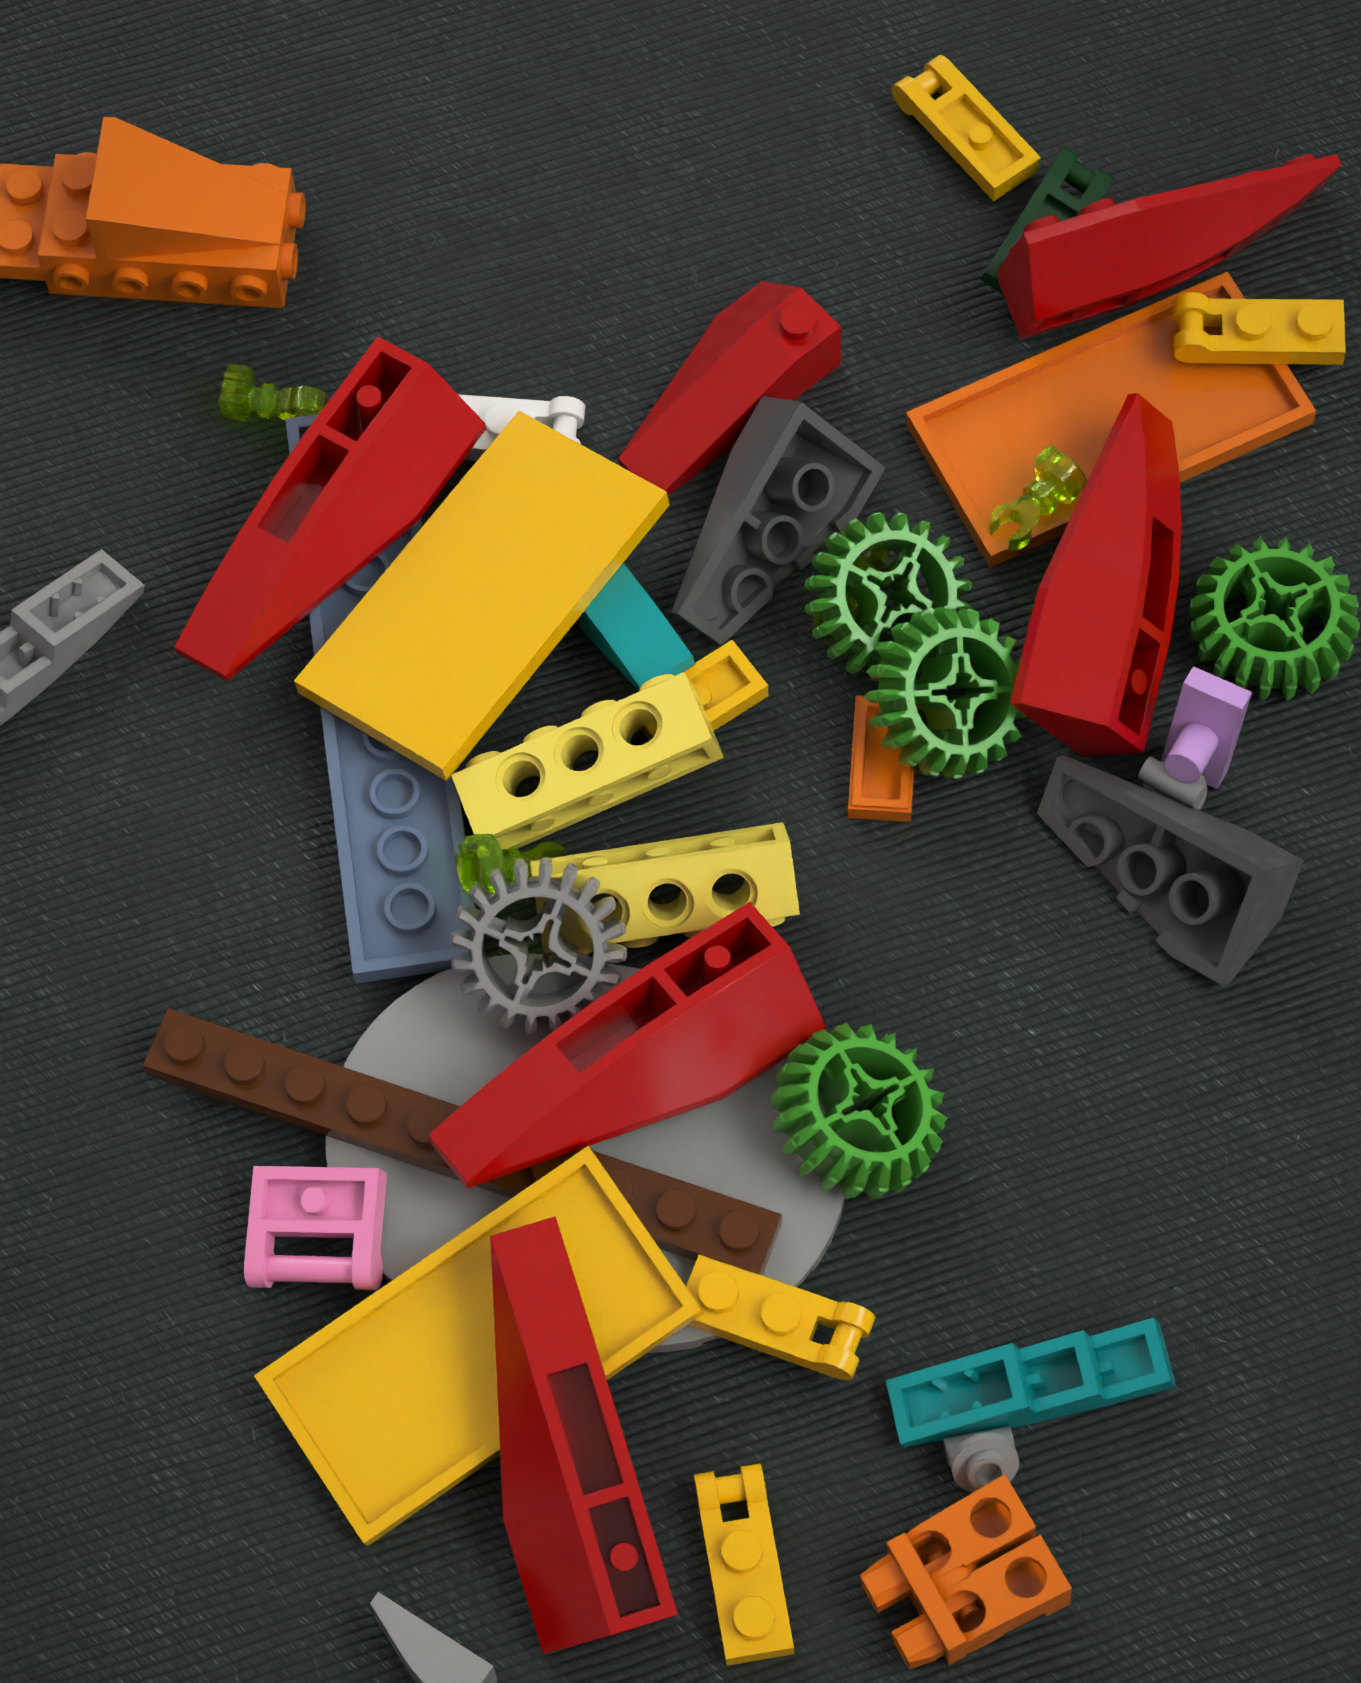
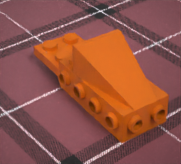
[0,117,306,308]

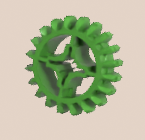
[804,512,973,681]
[1189,536,1360,702]
[864,606,1027,778]
[769,1022,948,1201]

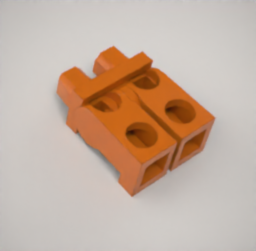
[860,1474,1072,1670]

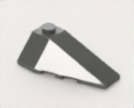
[671,396,886,646]
[1037,755,1304,986]

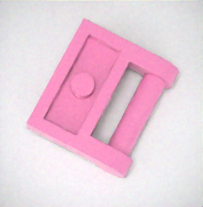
[244,1166,387,1290]

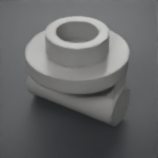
[1138,756,1207,810]
[943,1426,1019,1493]

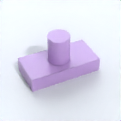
[1161,666,1252,789]

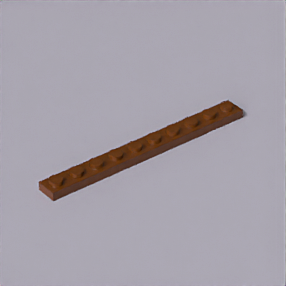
[143,1008,782,1275]

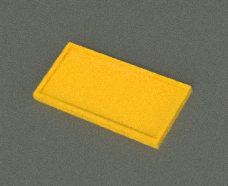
[294,411,670,781]
[254,1146,704,1546]

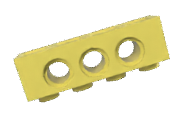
[451,672,724,860]
[530,822,800,955]

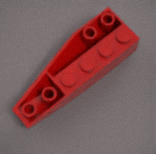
[996,154,1341,340]
[174,336,486,681]
[1010,393,1182,757]
[428,902,826,1189]
[490,1216,678,1654]

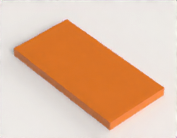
[906,271,1316,568]

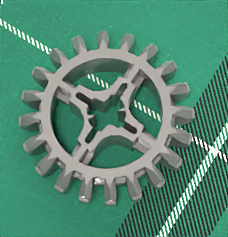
[450,857,627,1034]

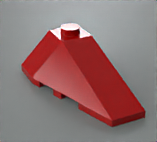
[618,281,841,496]

